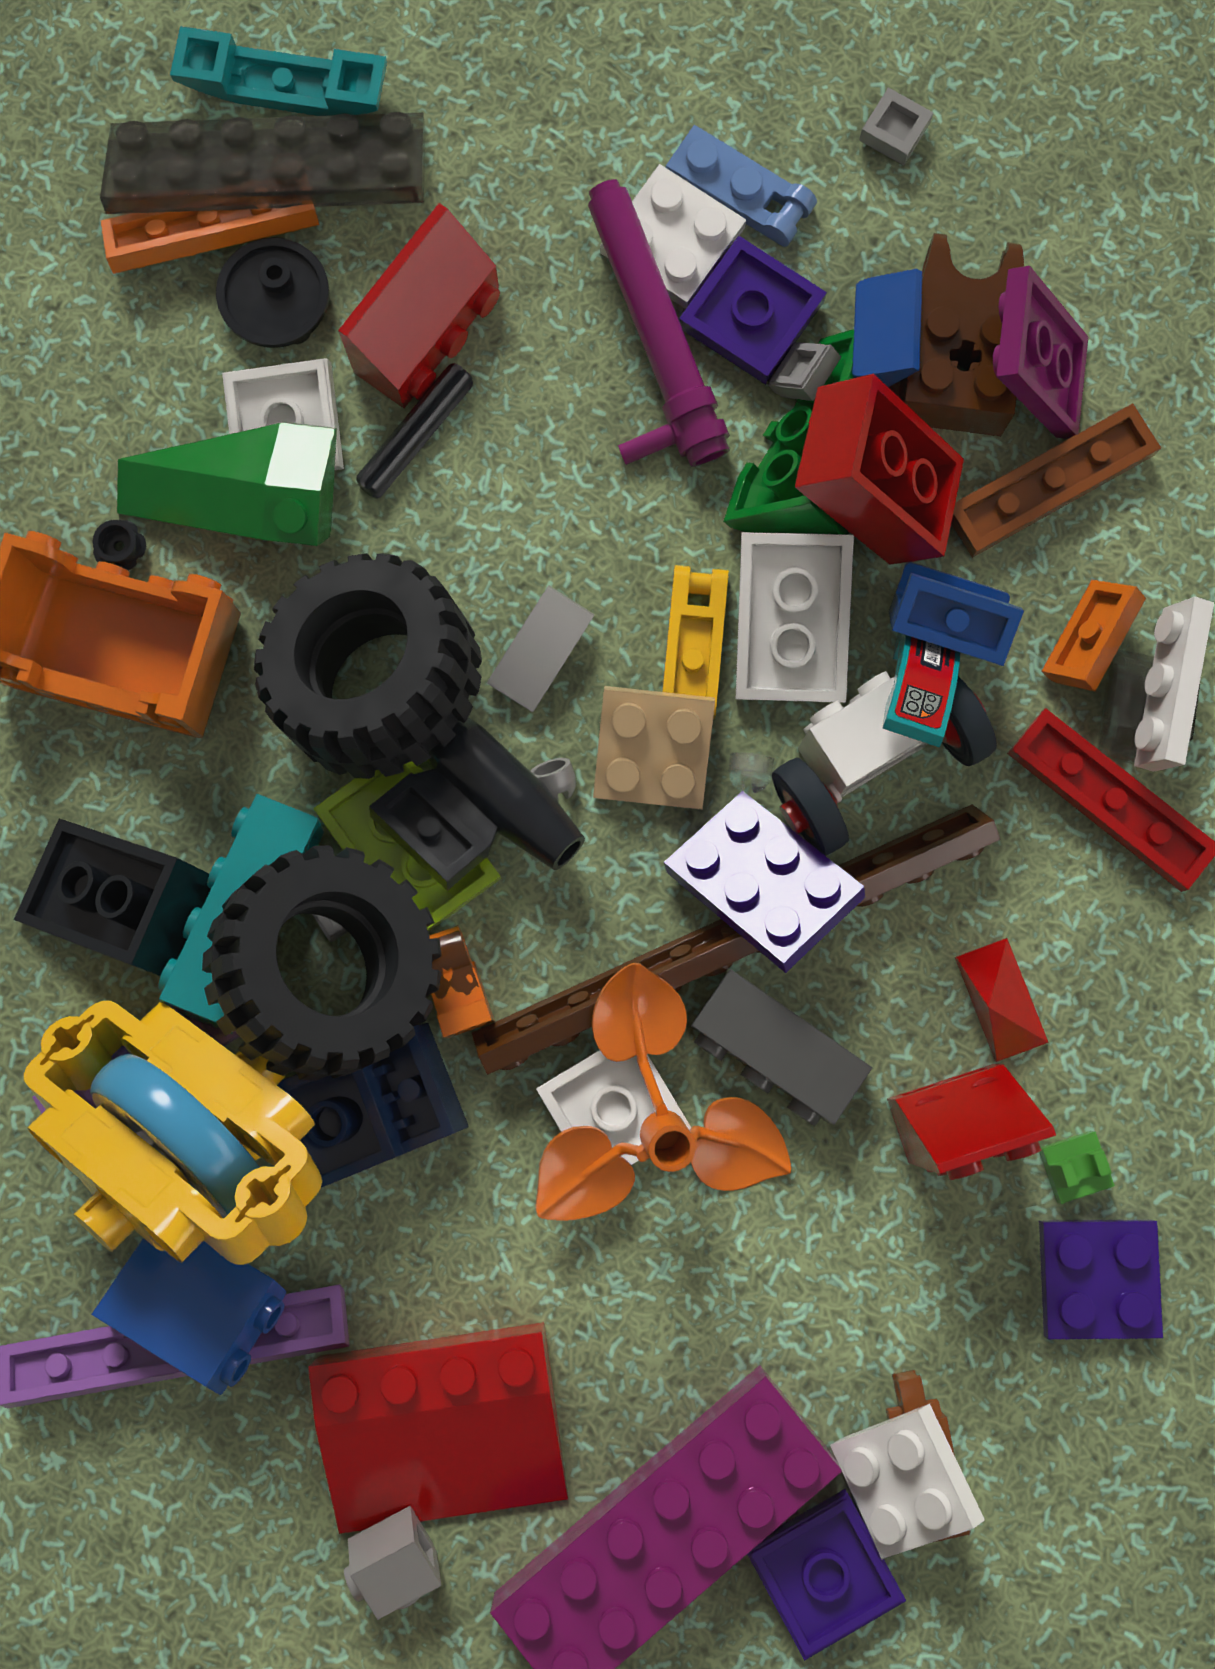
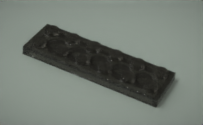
[100,112,426,214]

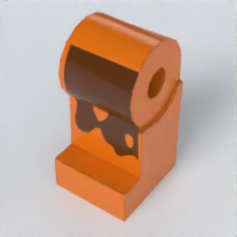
[429,925,495,1038]

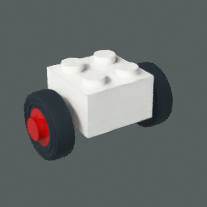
[771,671,997,856]

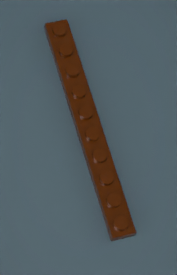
[472,804,1001,1075]

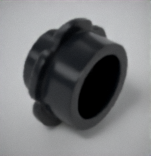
[93,520,147,571]

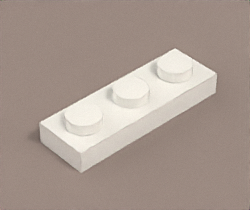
[1134,596,1214,772]

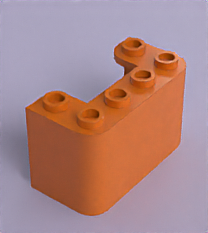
[0,531,241,738]

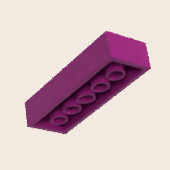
[490,1365,842,1669]

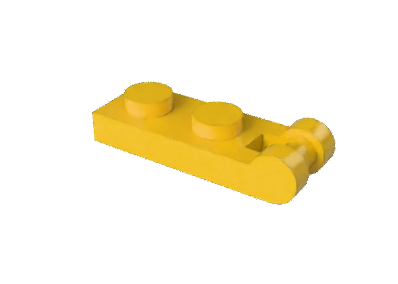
[662,565,729,719]

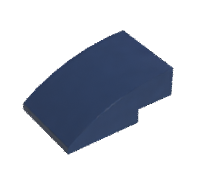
[277,1023,469,1188]

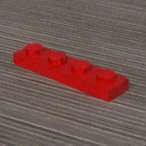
[1007,708,1215,892]

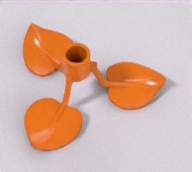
[535,963,791,1221]

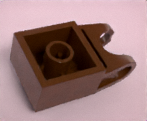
[899,233,1024,437]

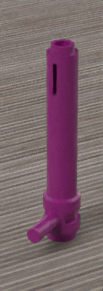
[588,179,730,467]

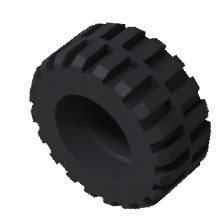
[254,553,482,779]
[202,845,442,1081]

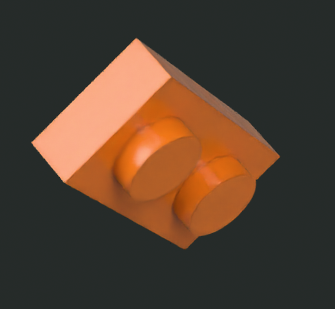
[1042,580,1146,692]

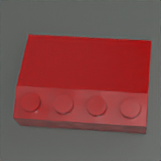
[308,1322,568,1534]

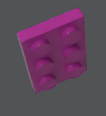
[993,266,1089,439]

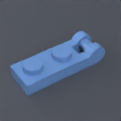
[666,125,817,247]

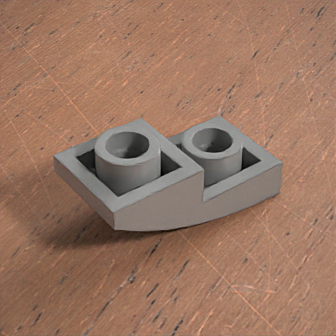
[487,585,595,712]

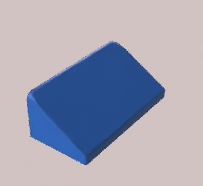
[852,269,922,388]

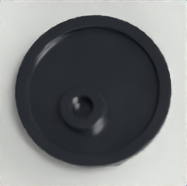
[216,238,330,348]

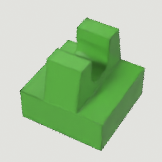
[1039,1131,1115,1204]

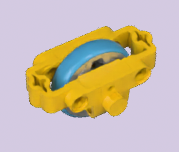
[24,1001,322,1265]

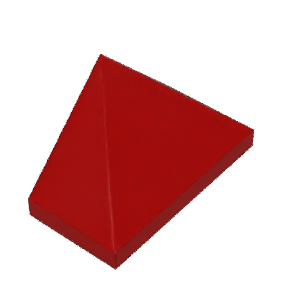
[955,938,1049,1062]

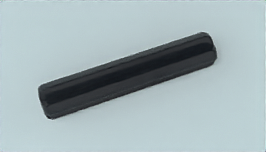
[356,363,473,499]

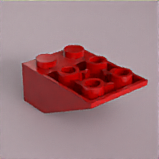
[887,1064,1056,1180]

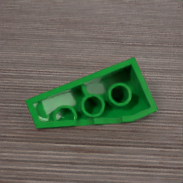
[723,329,854,535]
[117,422,337,546]

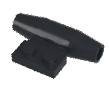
[369,718,585,891]

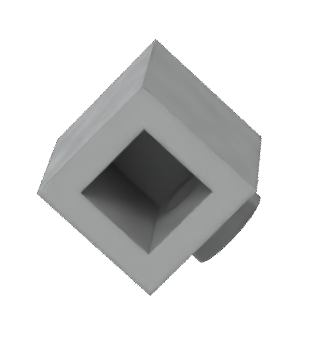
[344,1506,441,1620]

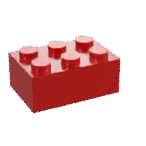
[795,373,964,565]

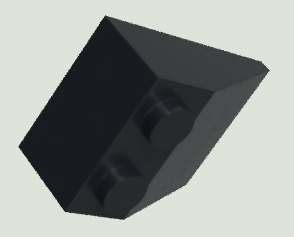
[14,818,211,976]

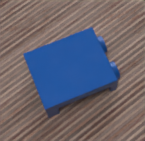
[888,562,1024,666]
[91,1238,287,1395]

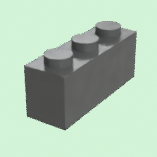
[690,969,873,1127]

